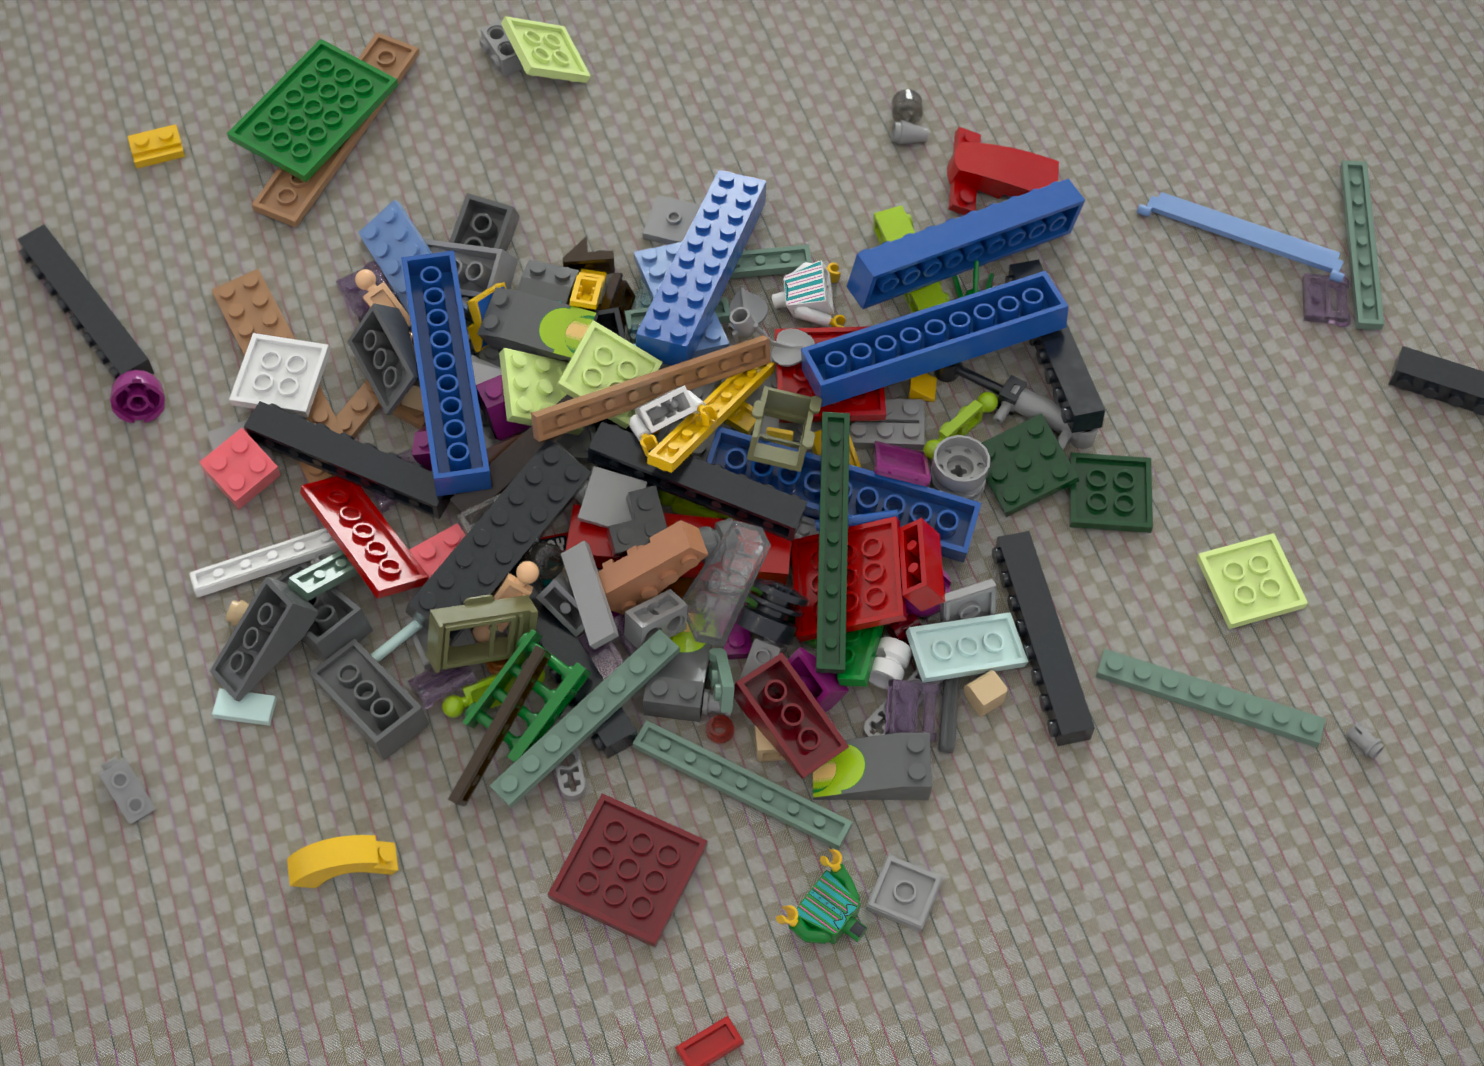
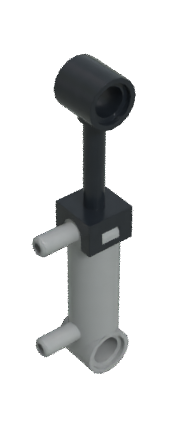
[934,362,1098,449]

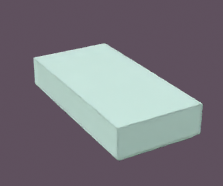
[212,688,277,726]

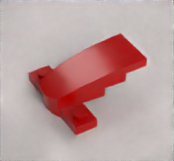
[947,126,1059,215]

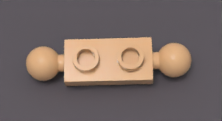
[355,269,414,345]
[472,561,539,643]

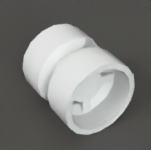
[869,637,913,690]

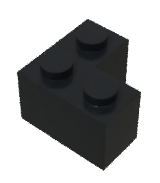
[606,485,667,558]

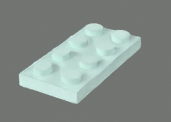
[906,612,1028,683]

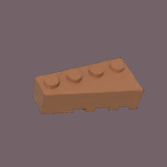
[598,520,708,615]

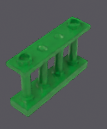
[463,629,592,762]

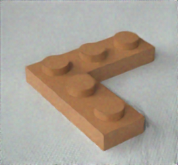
[335,379,426,438]

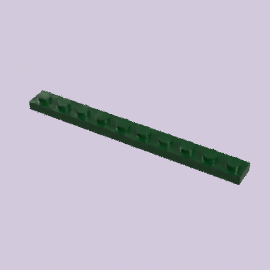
[816,412,850,674]

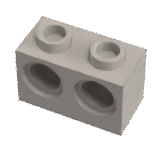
[479,20,524,77]
[624,589,688,649]

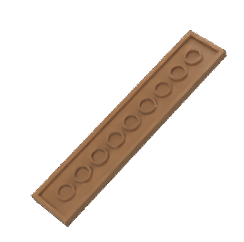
[251,32,420,228]
[211,269,344,483]

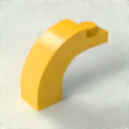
[287,835,398,888]

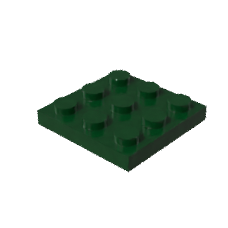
[982,413,1079,517]
[1069,452,1153,533]

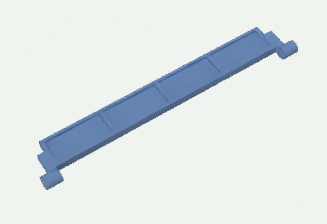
[1137,192,1345,283]

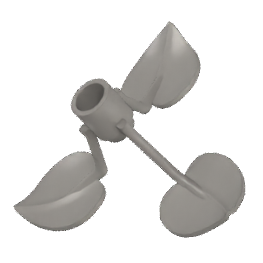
[721,287,815,384]

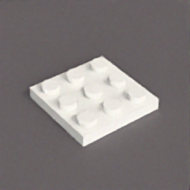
[229,333,331,417]

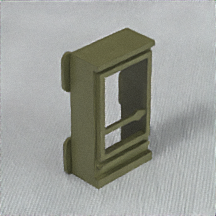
[747,386,822,472]
[425,595,538,673]

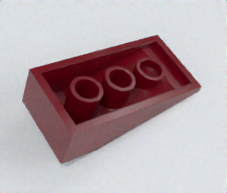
[734,653,849,779]

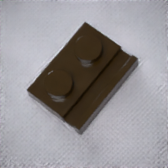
[599,273,636,330]

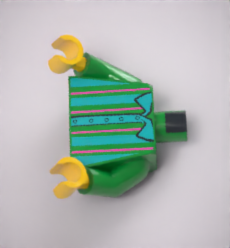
[776,849,868,944]

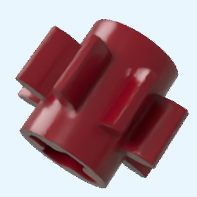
[887,612,922,645]

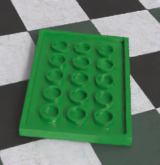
[227,39,398,182]

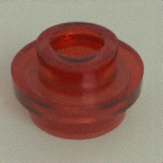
[706,715,735,744]

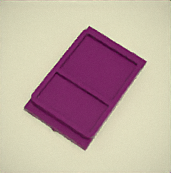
[872,441,931,486]

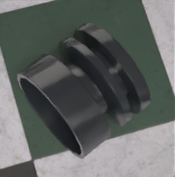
[736,578,809,645]

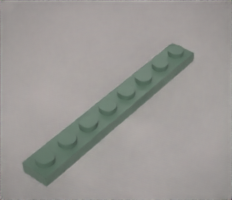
[1340,160,1384,330]
[489,629,680,809]
[1096,649,1326,748]
[633,720,853,850]

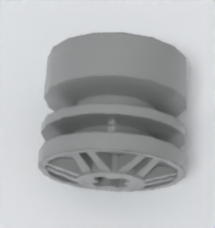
[928,435,990,501]

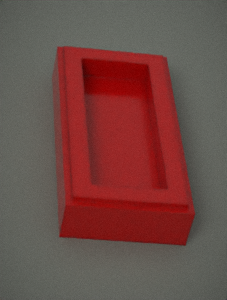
[675,1016,744,1066]

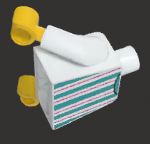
[772,260,846,327]
[629,385,718,457]

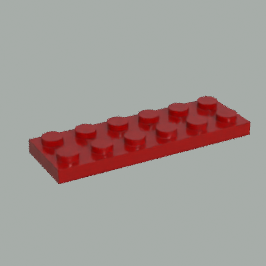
[300,476,429,599]

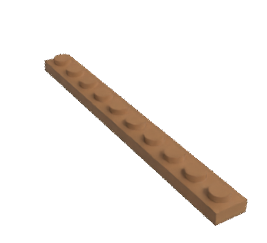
[531,335,771,442]

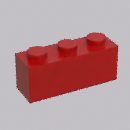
[899,518,945,612]

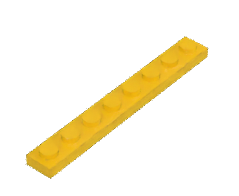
[647,361,775,473]

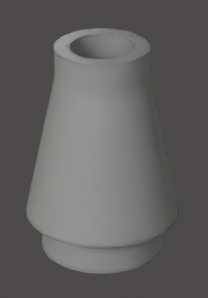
[891,120,929,144]

